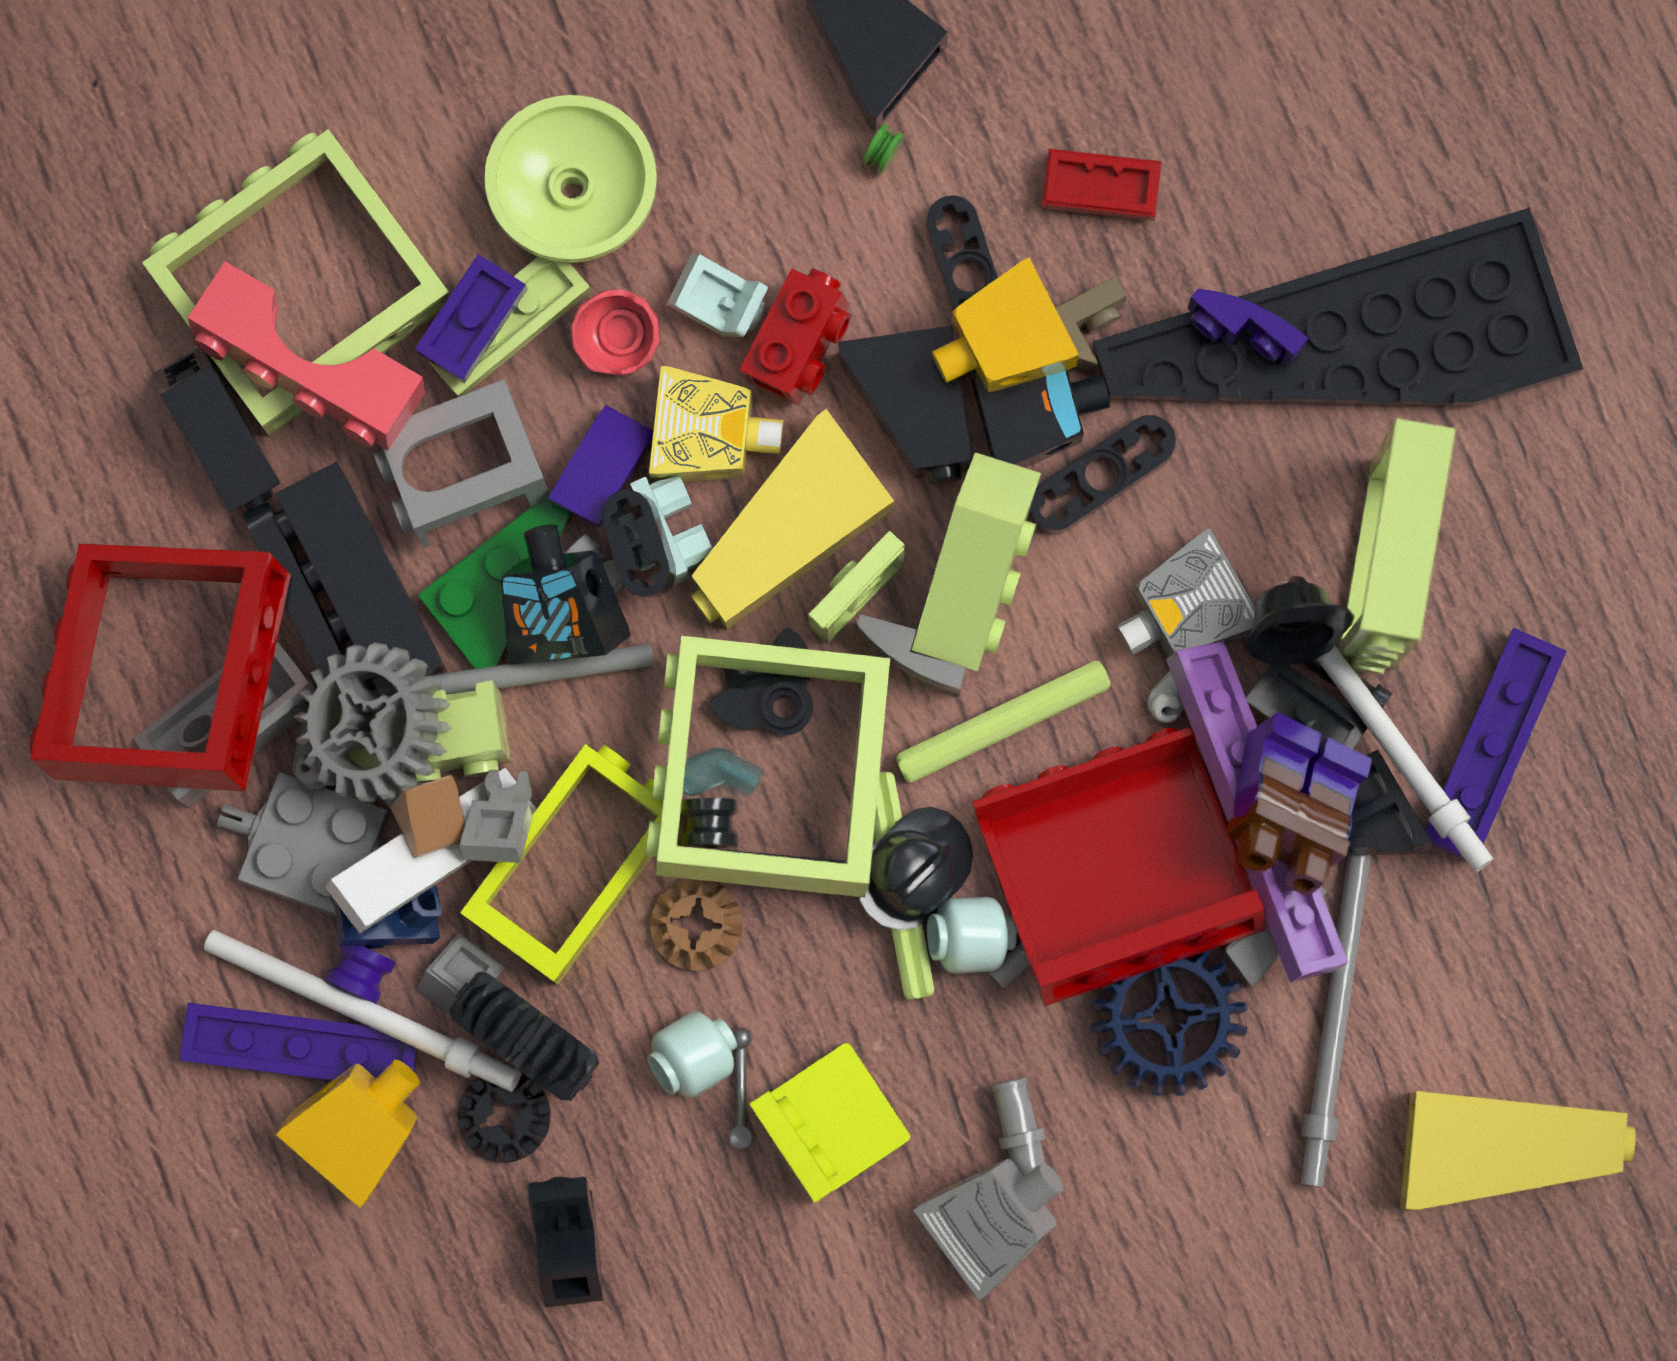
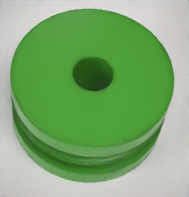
[862,123,905,174]

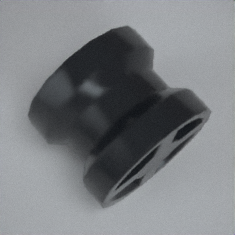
[680,798,738,849]

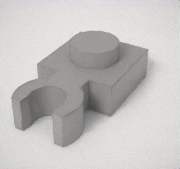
[460,770,532,863]

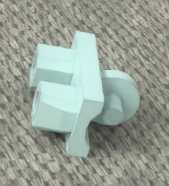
[617,476,713,585]

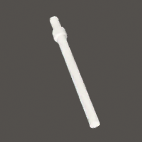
[1282,581,1494,873]
[204,930,521,1092]

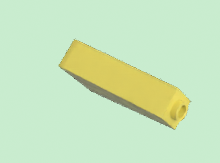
[690,409,895,630]
[1400,1091,1636,1210]

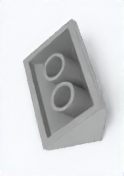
[133,641,316,808]

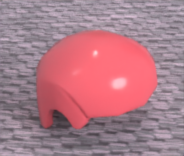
[570,289,660,376]

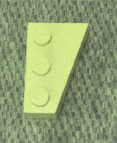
[912,452,1041,671]

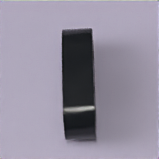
[602,490,676,598]

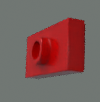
[1041,148,1162,221]

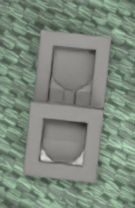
[857,614,966,696]

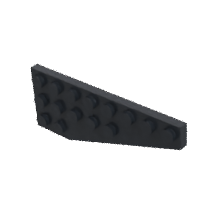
[1092,207,1583,406]

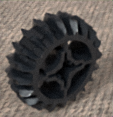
[449,972,599,1101]

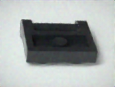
[1246,659,1393,749]

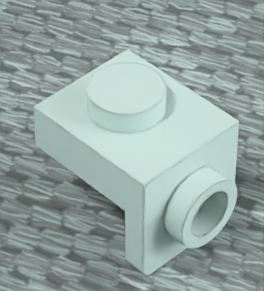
[667,254,768,337]

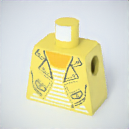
[649,366,784,483]

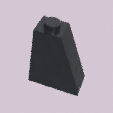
[806,0,948,132]
[838,326,972,484]
[153,348,281,512]

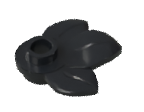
[710,628,813,736]

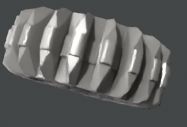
[294,643,452,802]

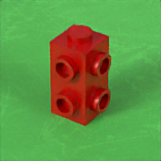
[739,268,851,406]

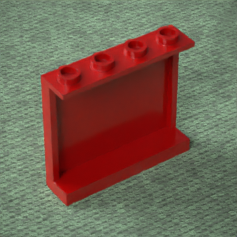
[973,726,1266,1007]

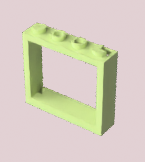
[142,129,450,436]
[1339,418,1456,675]
[646,636,890,898]

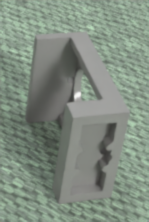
[373,379,550,549]

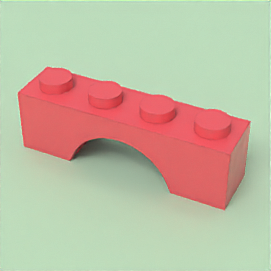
[188,261,425,451]

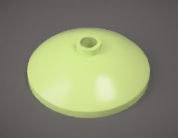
[484,95,657,263]

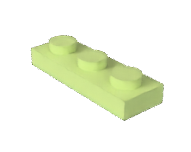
[426,257,591,397]

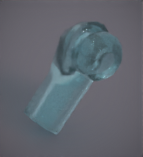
[682,747,764,796]

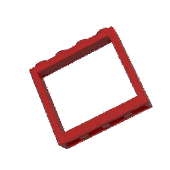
[30,543,291,792]

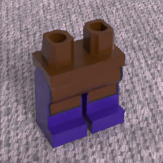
[1226,712,1372,896]

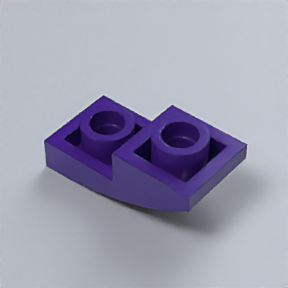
[1187,289,1309,366]
[548,405,654,529]

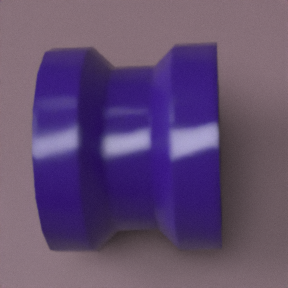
[324,945,396,1004]

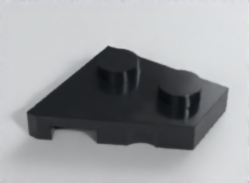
[1347,750,1432,856]

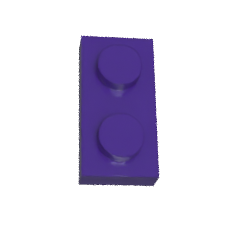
[415,254,528,384]

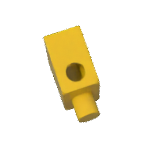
[931,257,1079,392]
[276,1060,420,1208]

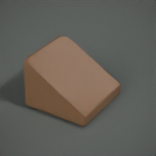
[390,775,465,858]

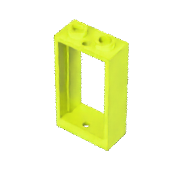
[460,744,681,985]

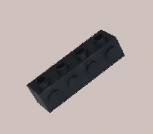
[273,461,448,696]

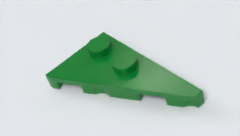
[418,491,573,669]

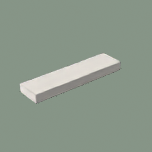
[325,768,537,933]

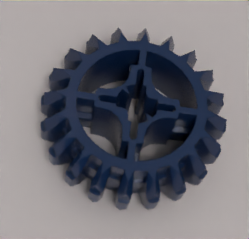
[1090,950,1248,1097]

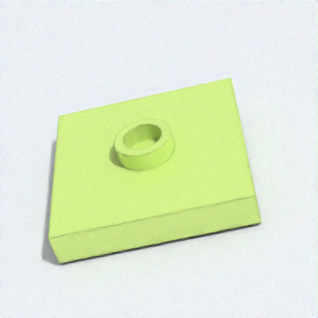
[808,530,905,643]

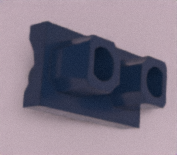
[329,885,442,949]

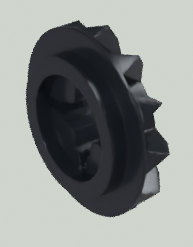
[457,1073,551,1163]

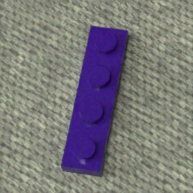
[1425,628,1567,860]
[179,1003,418,1081]

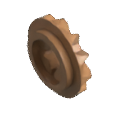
[650,879,743,971]

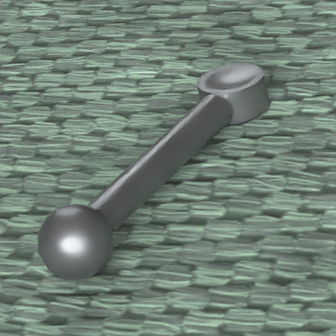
[729,1027,752,1149]

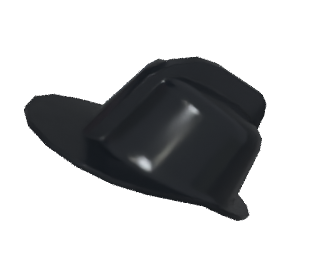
[1247,576,1354,665]
[858,807,973,930]

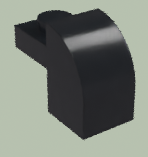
[528,1176,603,1307]

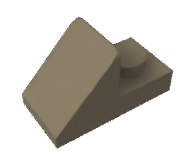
[1055,276,1126,373]

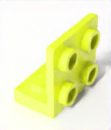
[750,1043,910,1203]

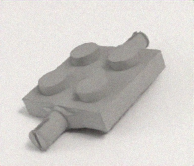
[217,772,389,917]

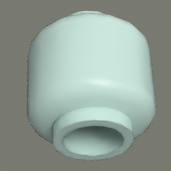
[927,896,1016,974]
[647,1011,737,1098]

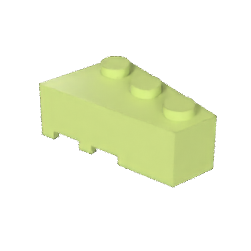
[340,680,511,784]

